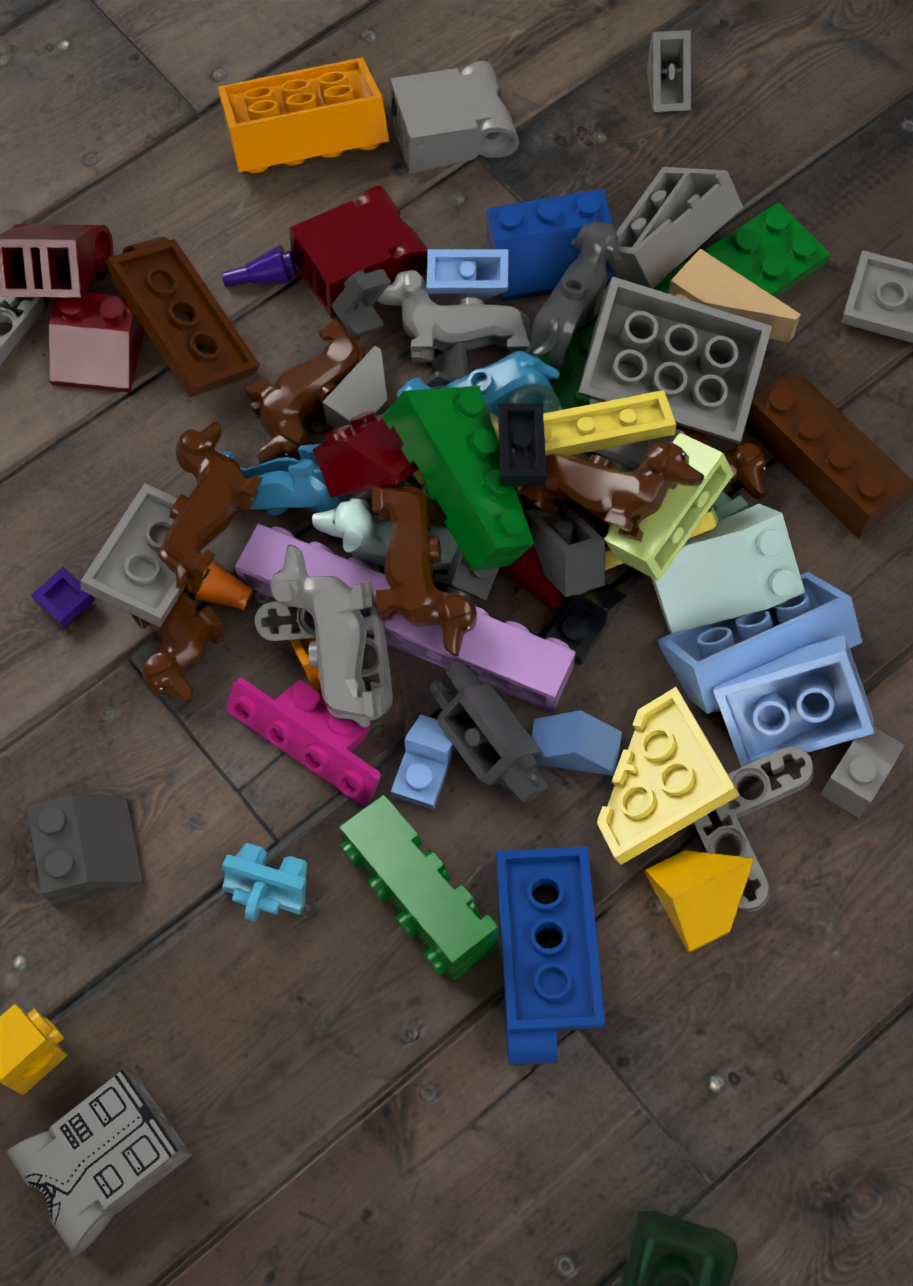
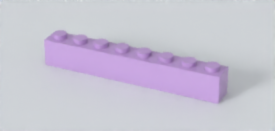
[235,524,576,712]

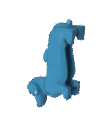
[384,351,560,414]
[196,444,375,537]

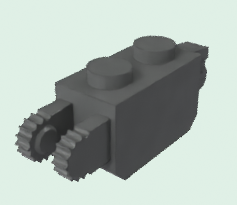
[429,660,548,803]

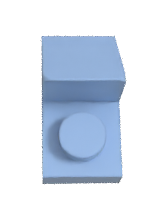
[427,249,509,301]
[391,714,456,811]

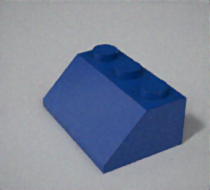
[486,189,617,302]

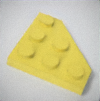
[597,687,740,865]

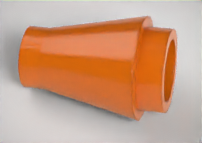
[187,560,255,611]

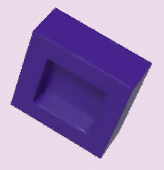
[31,567,95,629]

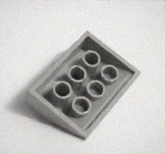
[578,276,772,444]

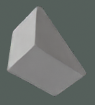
[647,30,691,112]

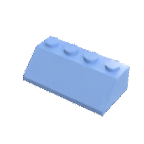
[657,572,863,714]

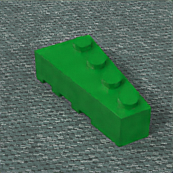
[382,386,534,571]
[339,794,498,982]

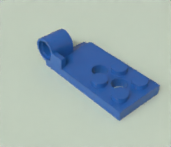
[496,846,605,1065]

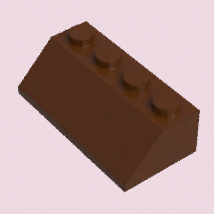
[745,377,913,539]

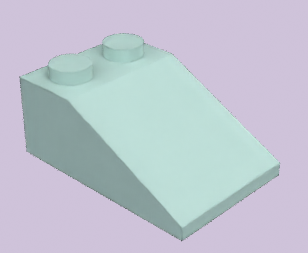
[651,504,805,633]

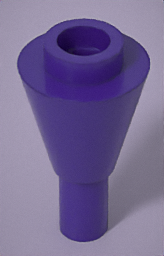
[222,244,297,288]

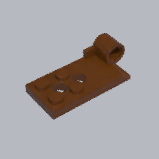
[106,236,260,397]

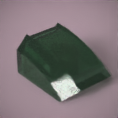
[619,1211,738,1286]

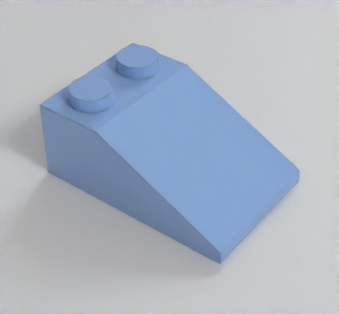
[713,634,874,767]

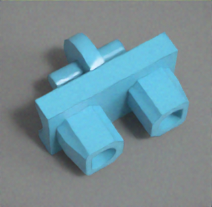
[222,843,307,922]

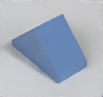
[531,710,622,776]

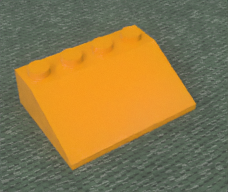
[217,57,389,173]

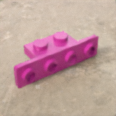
[226,677,381,807]

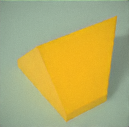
[644,850,755,953]

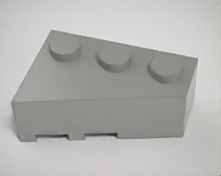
[608,167,743,289]

